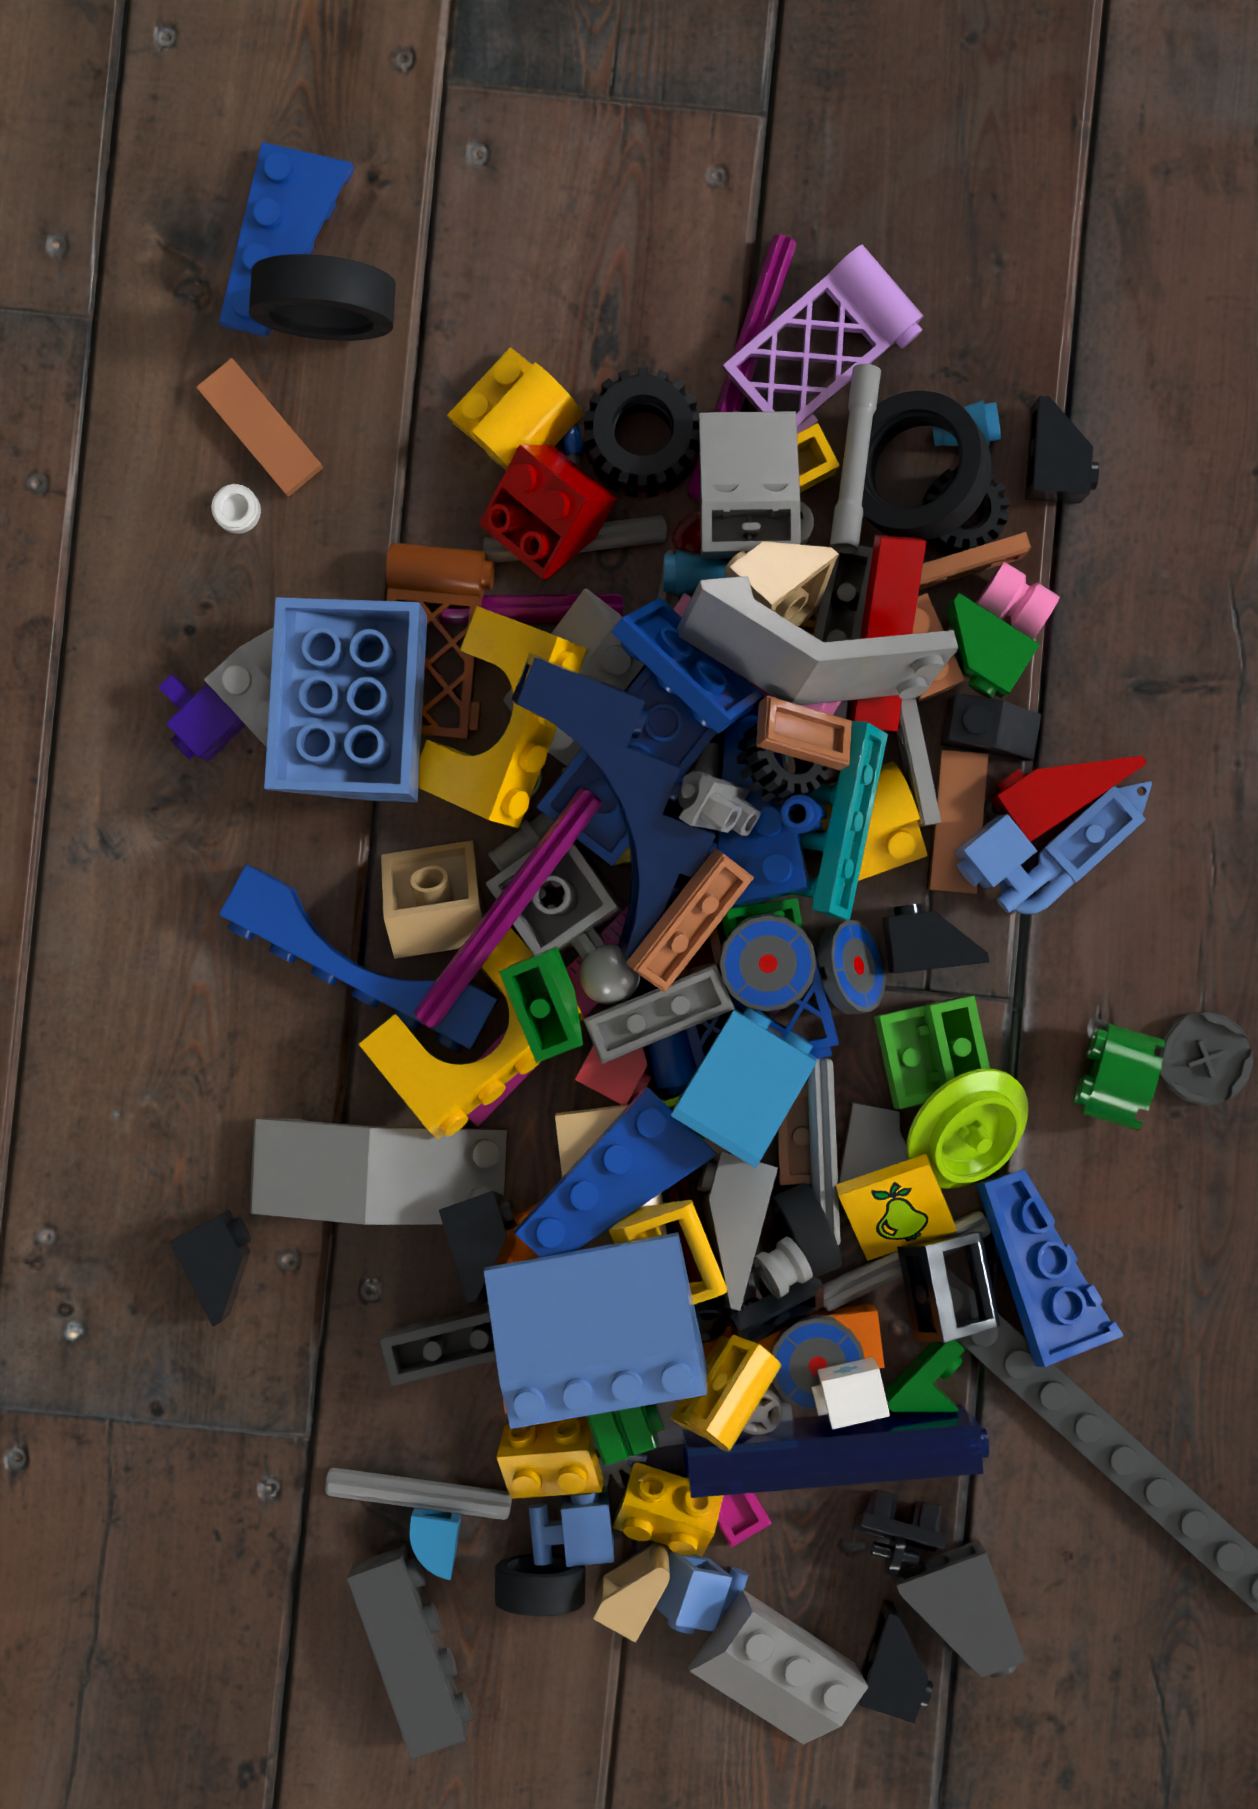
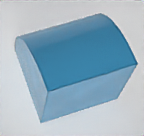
[409,1508,462,1580]

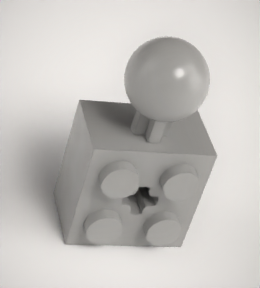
[486,839,640,1005]

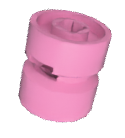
[976,561,1060,640]

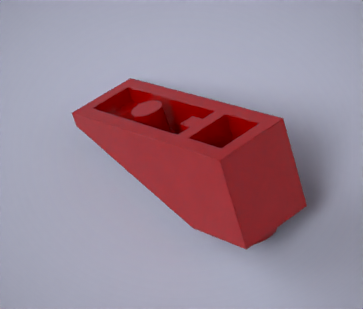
[990,756,1147,842]

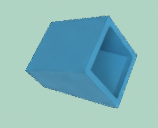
[671,1007,817,1168]

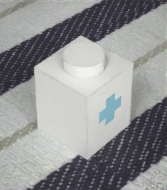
[812,1357,890,1429]

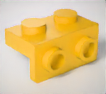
[496,1417,604,1499]
[612,1463,723,1557]

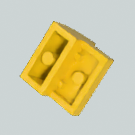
[447,347,584,470]
[817,761,928,881]
[670,1335,781,1452]

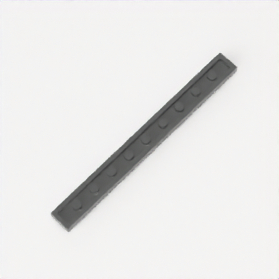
[945,1265,1258,1614]

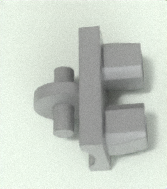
[677,771,762,836]

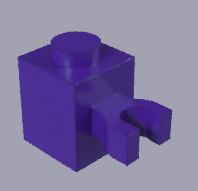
[158,674,246,762]

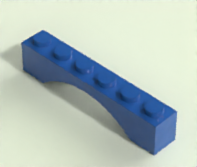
[219,864,500,1052]

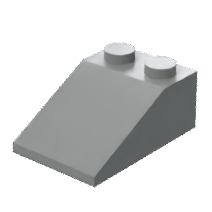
[697,1152,778,1311]

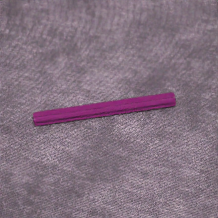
[688,234,796,501]
[414,787,602,1028]

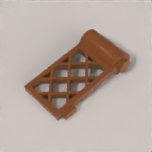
[386,543,495,739]

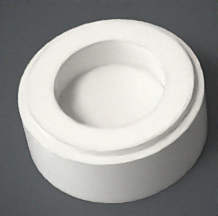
[211,484,261,534]

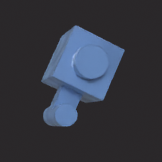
[953,814,1052,913]
[529,1493,614,1567]
[655,1551,749,1634]

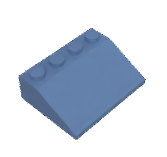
[264,597,427,802]
[484,1232,708,1429]

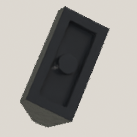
[897,1231,1000,1342]

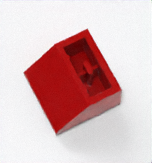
[478,444,618,579]

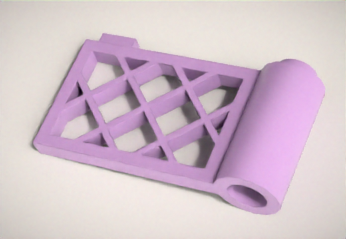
[721,244,924,434]

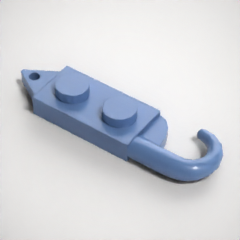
[1000,781,1152,915]

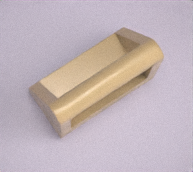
[593,1542,670,1643]

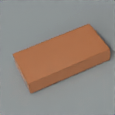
[756,696,852,771]

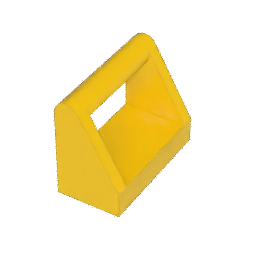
[609,1200,727,1305]

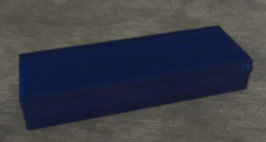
[682,1404,990,1498]

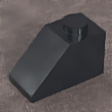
[1025,396,1099,503]
[940,693,1041,761]
[882,904,989,974]
[439,1191,519,1305]
[170,1210,251,1327]
[859,1600,933,1724]

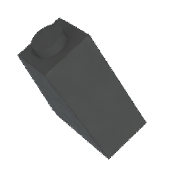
[892,1540,1026,1678]

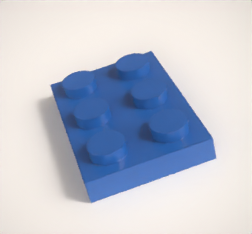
[611,597,764,734]

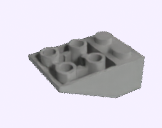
[699,411,801,559]

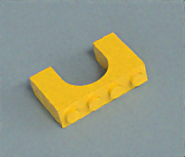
[418,606,587,828]
[359,928,584,1140]

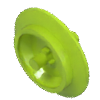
[907,1069,1029,1189]

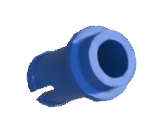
[780,794,827,834]

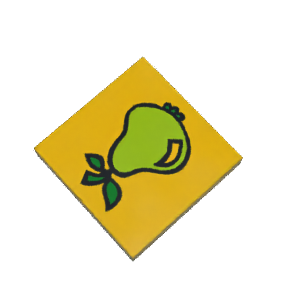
[836,1154,957,1261]

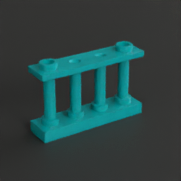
[749,721,888,921]

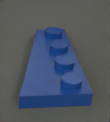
[219,142,355,338]
[718,706,811,909]
[513,1087,718,1257]
[976,1169,1124,1367]

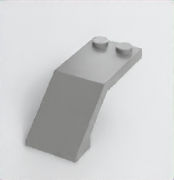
[677,576,958,705]
[249,1118,507,1225]

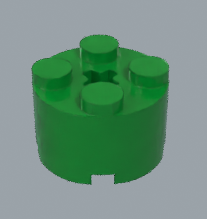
[1072,1023,1165,1131]

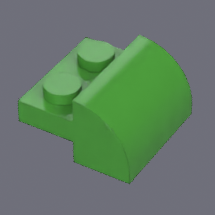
[874,996,990,1109]

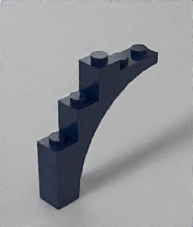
[511,653,717,958]

